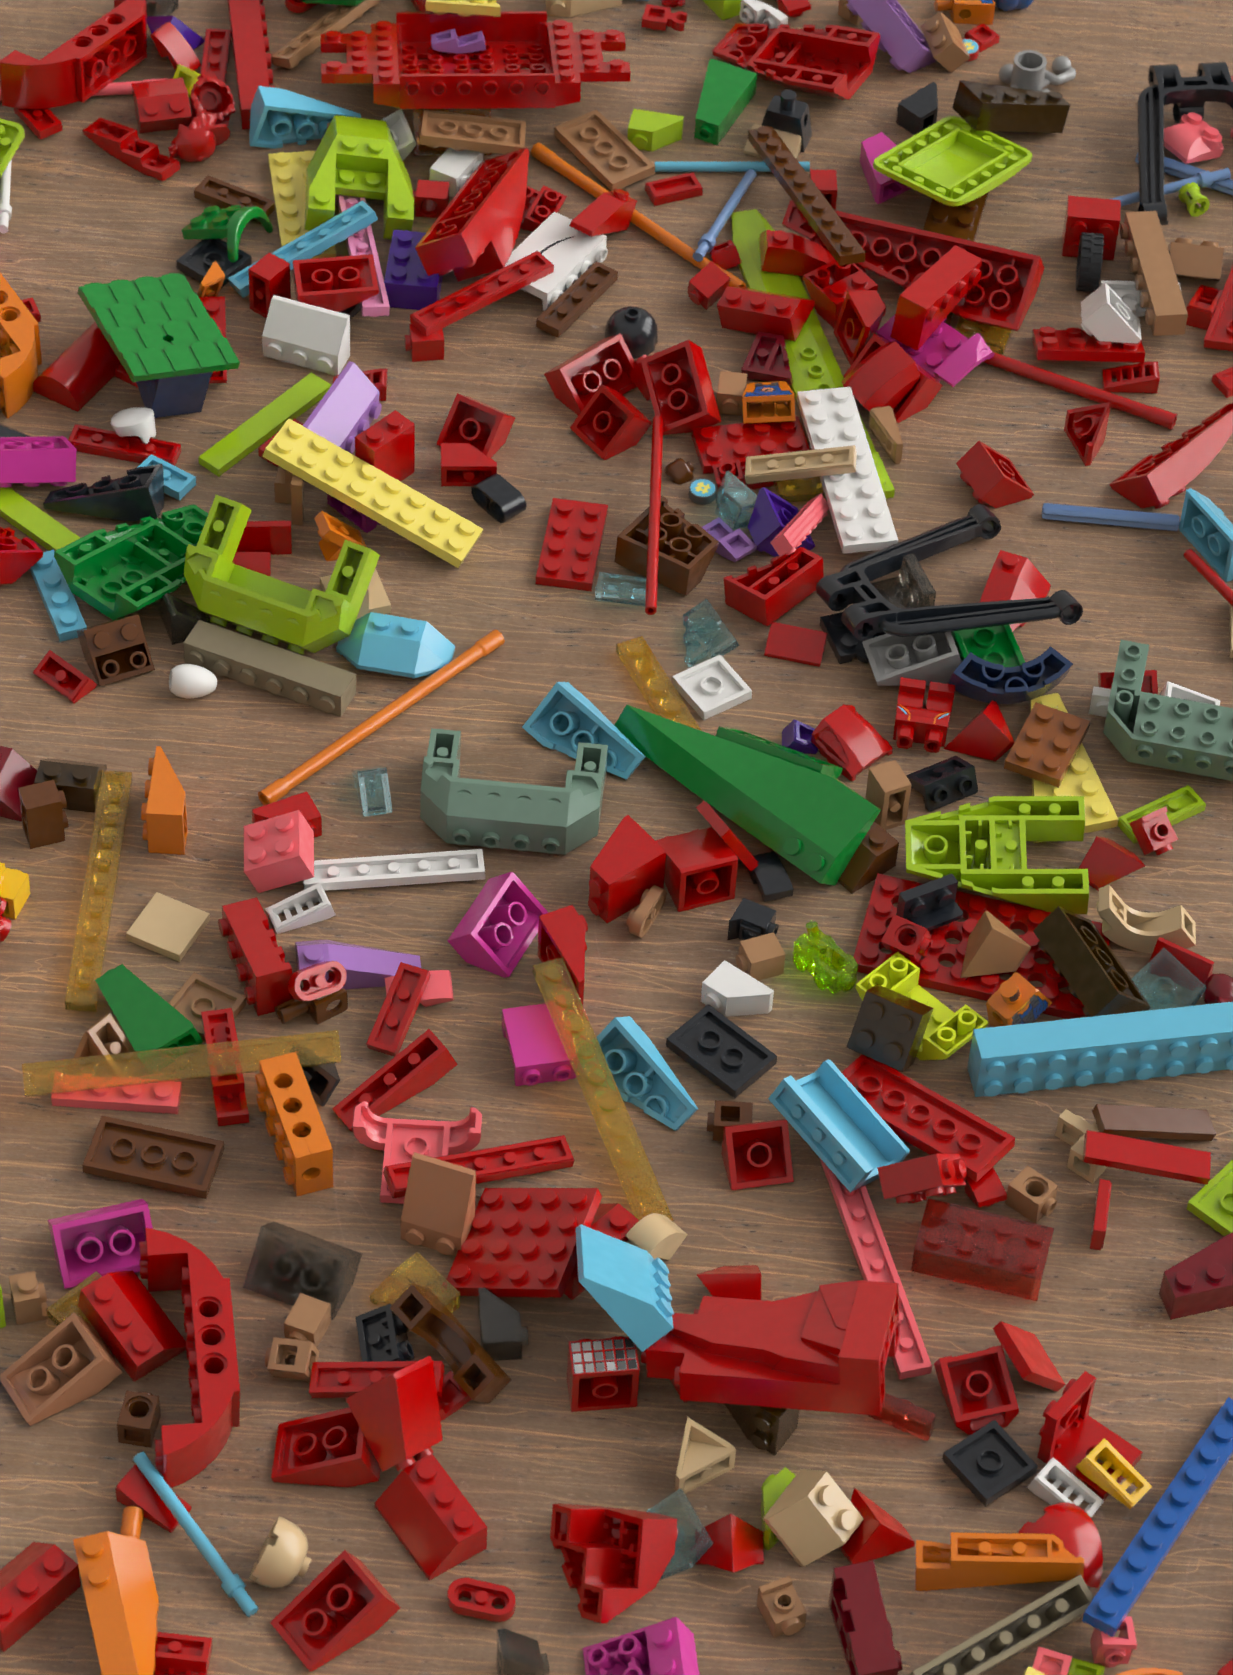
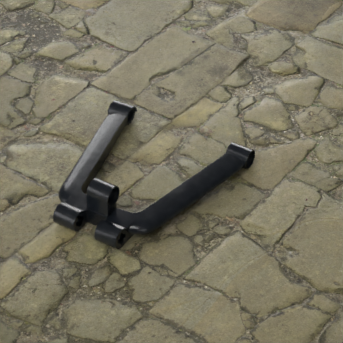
[1137,62,1233,225]
[816,504,1083,641]

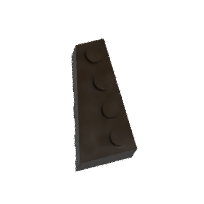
[952,80,1070,133]

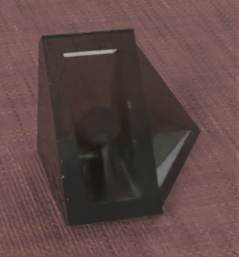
[156,593,212,645]

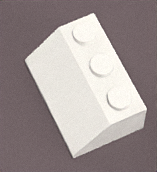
[262,295,350,376]

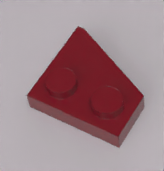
[741,331,793,386]

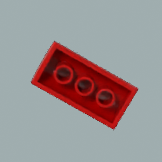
[33,322,121,412]

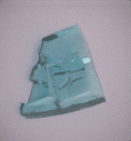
[683,599,740,668]

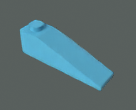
[249,86,361,149]
[522,682,645,779]
[577,1016,698,1131]

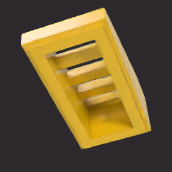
[1076,1438,1152,1509]

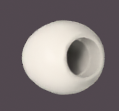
[169,664,217,699]

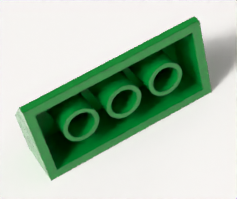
[716,726,843,779]

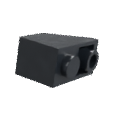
[896,82,938,135]

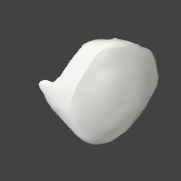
[111,407,156,444]

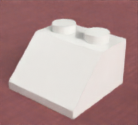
[1081,282,1142,343]

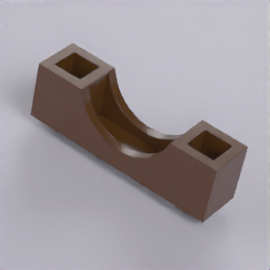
[390,1284,511,1404]

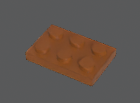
[1004,702,1090,788]

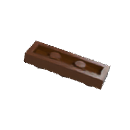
[194,175,275,224]

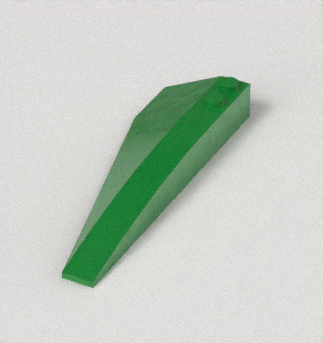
[614,705,881,886]

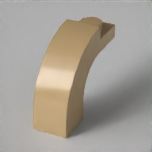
[1096,885,1196,953]

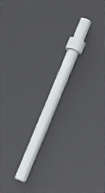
[0,159,12,233]

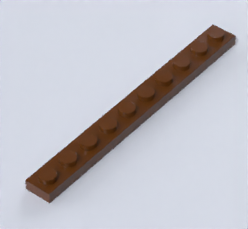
[748,126,865,266]

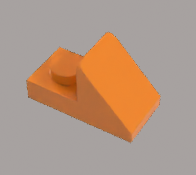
[314,511,367,561]

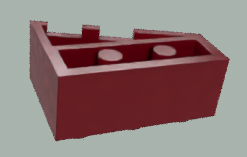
[1159,1232,1233,1320]
[829,1560,902,1675]

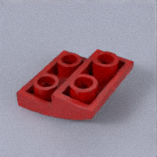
[520,185,567,231]

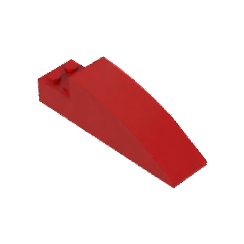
[415,147,529,282]

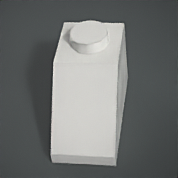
[701,960,774,1017]

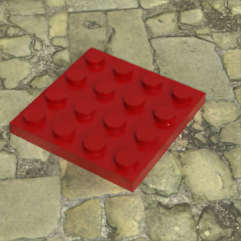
[443,1188,602,1298]

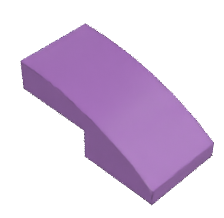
[431,28,486,53]
[702,517,757,562]

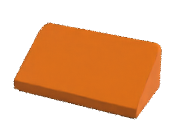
[197,261,225,297]

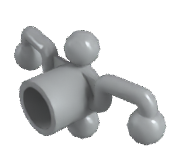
[999,50,1076,92]

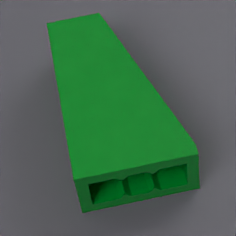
[694,58,757,146]
[95,964,204,1074]

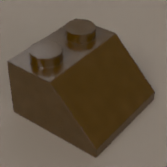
[34,758,107,813]

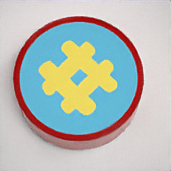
[963,38,980,61]

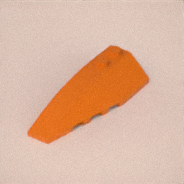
[73,1531,159,1675]

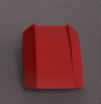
[842,341,920,412]
[934,1345,1019,1435]

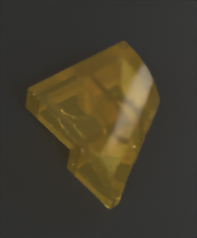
[370,1252,460,1313]

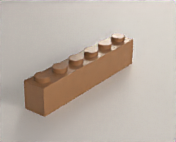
[1120,211,1188,336]

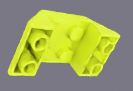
[855,952,989,1060]

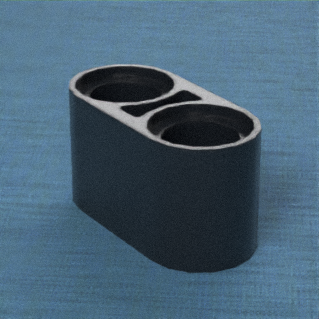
[471,473,527,523]

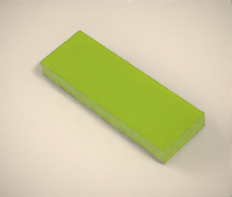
[1117,785,1206,844]

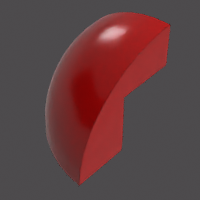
[1018,1503,1103,1589]

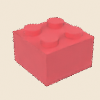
[244,810,314,893]

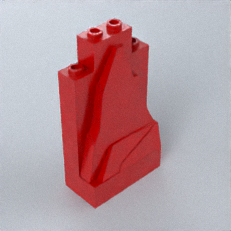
[641,1280,900,1416]

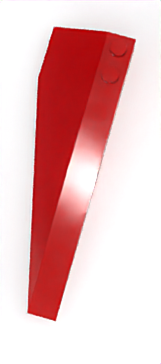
[782,200,1044,332]

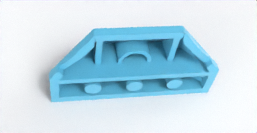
[336,612,455,678]

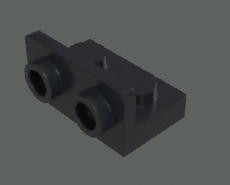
[906,756,978,812]
[896,874,963,937]
[356,1303,414,1362]

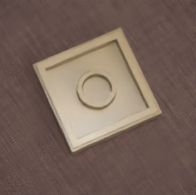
[126,892,210,962]

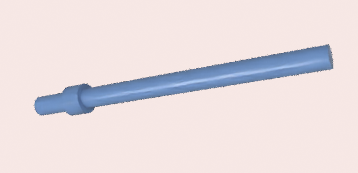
[1111,168,1231,206]
[693,169,756,262]

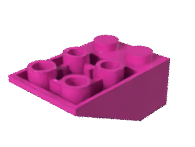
[583,1617,699,1675]

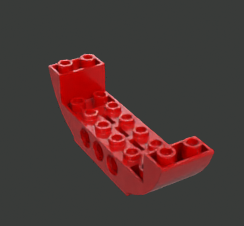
[0,0,148,109]
[139,1228,240,1488]

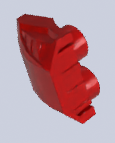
[811,704,893,782]

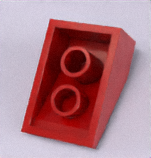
[293,254,379,312]
[537,905,588,1020]
[271,1407,381,1488]
[270,1550,401,1672]

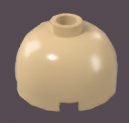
[249,1516,312,1588]

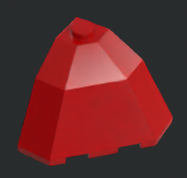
[550,1503,678,1624]

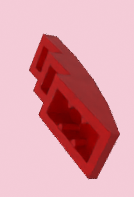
[83,118,180,182]
[201,1008,249,1127]

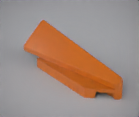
[915,1532,1084,1591]

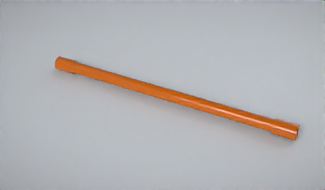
[531,142,746,287]
[258,630,505,805]

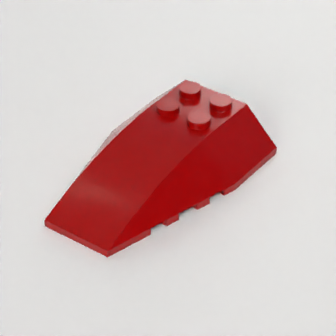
[712,23,880,100]

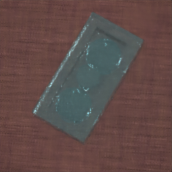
[595,572,646,606]

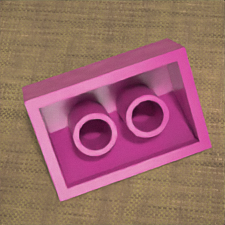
[0,436,77,487]
[448,871,548,978]
[48,1198,153,1289]

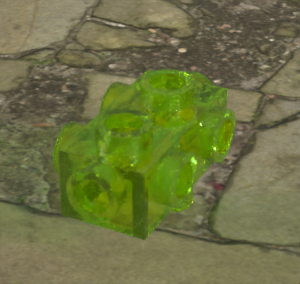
[793,921,858,995]

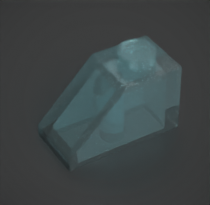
[715,471,757,530]

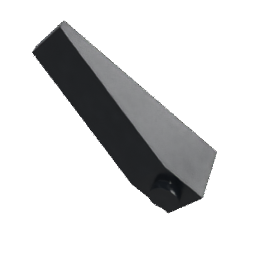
[43,464,164,522]

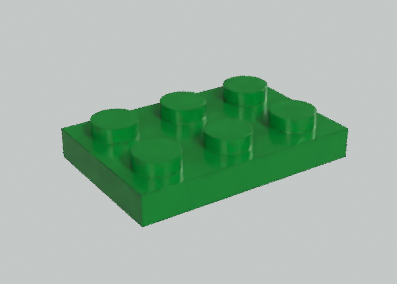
[951,625,1025,667]

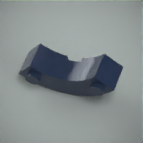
[947,646,1073,704]

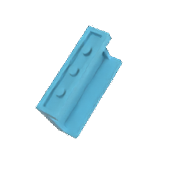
[768,1059,910,1193]

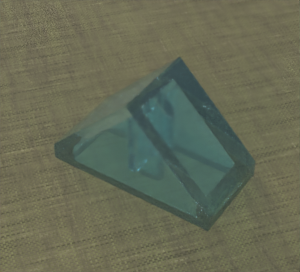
[352,765,392,817]

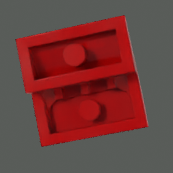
[153,1632,213,1675]

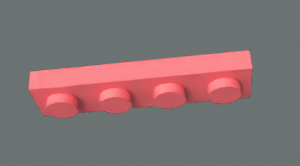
[51,1073,182,1114]

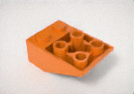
[141,746,188,855]

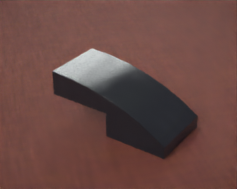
[748,851,794,902]

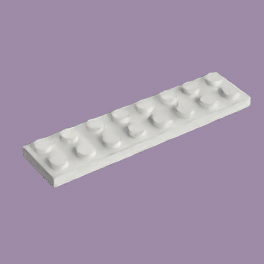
[797,387,898,554]

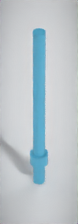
[655,161,810,172]
[133,1452,259,1617]

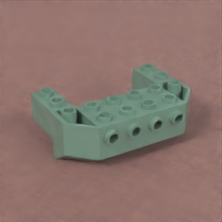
[1103,640,1233,781]
[420,728,608,855]

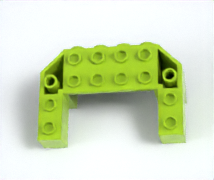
[184,495,380,655]

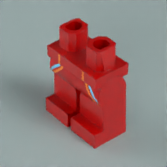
[893,677,956,753]

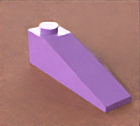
[295,940,421,990]

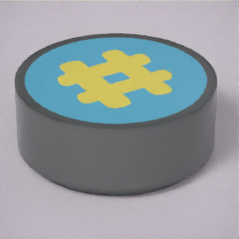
[688,478,717,505]

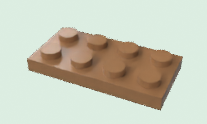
[420,109,526,154]
[554,109,655,191]

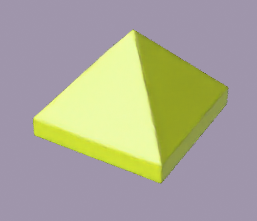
[173,64,200,98]

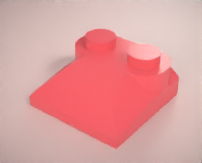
[1164,112,1224,164]

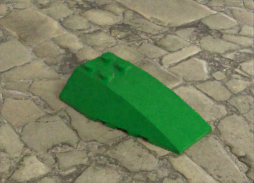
[54,504,208,620]

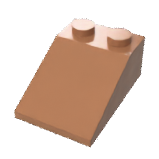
[401,1152,476,1256]
[0,1313,123,1426]

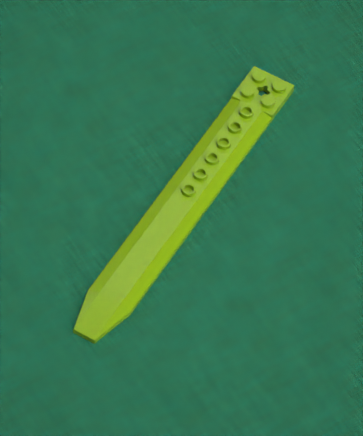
[731,209,895,499]

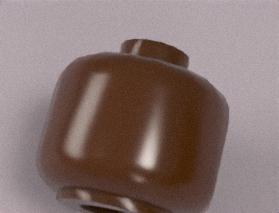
[665,458,695,485]

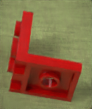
[1037,1371,1142,1500]

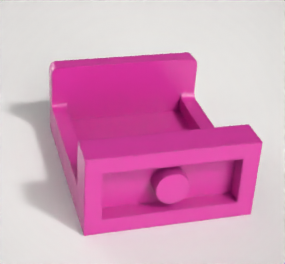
[502,1001,577,1086]

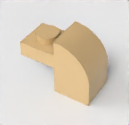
[1055,1109,1107,1184]
[625,1213,688,1260]

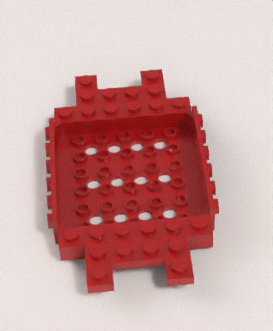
[320,11,631,109]

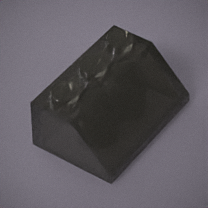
[243,1222,362,1320]

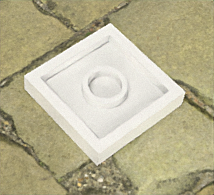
[672,655,752,720]

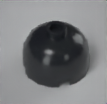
[605,306,658,359]

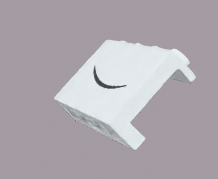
[495,212,608,311]

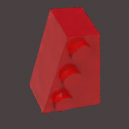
[723,547,824,627]

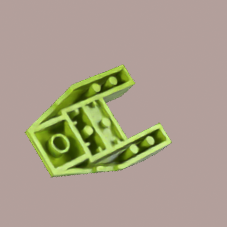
[304,115,414,240]
[905,796,1089,914]

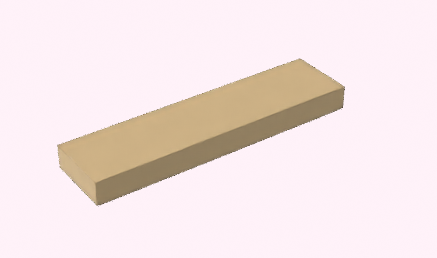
[745,445,857,484]

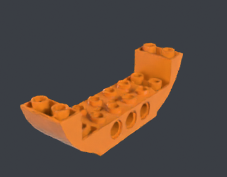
[0,273,42,419]

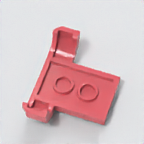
[353,1101,482,1204]

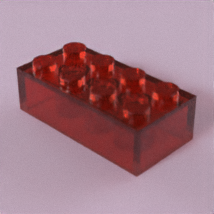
[911,1198,1054,1301]

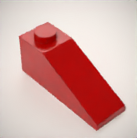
[570,189,637,237]

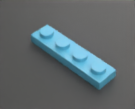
[30,550,87,642]

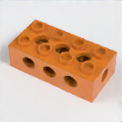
[255,1052,333,1197]

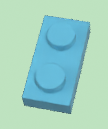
[137,454,196,501]

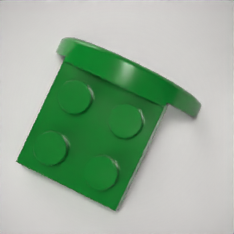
[182,205,273,263]

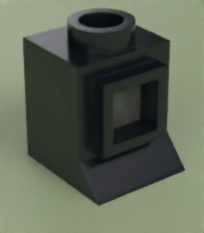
[727,898,779,940]

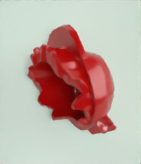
[190,73,236,127]
[168,113,230,163]

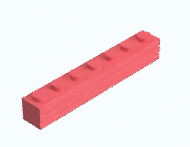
[770,493,829,557]

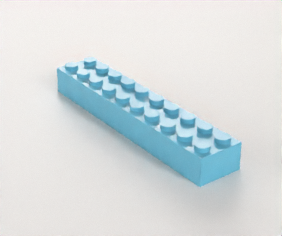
[967,1002,1233,1097]

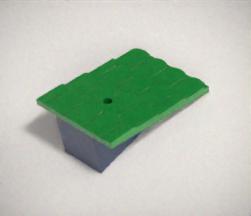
[77,273,240,418]

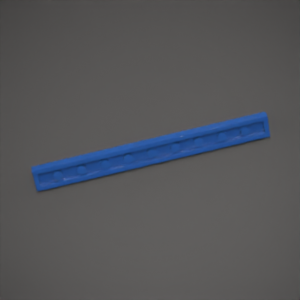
[1082,1397,1233,1637]

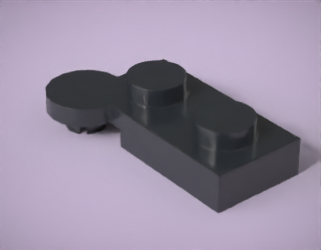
[820,612,869,664]

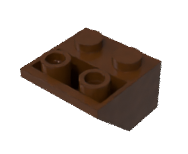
[77,614,155,686]

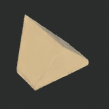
[674,1417,736,1497]

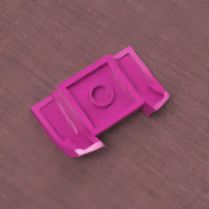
[877,315,995,387]

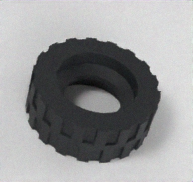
[1075,232,1104,292]

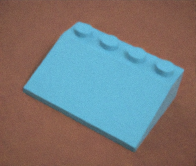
[576,1224,674,1352]

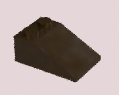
[725,1404,799,1455]

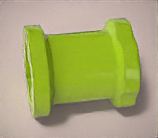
[1178,182,1210,217]

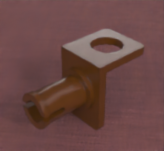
[275,981,348,1025]

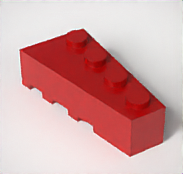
[890,245,982,351]
[218,897,293,1016]

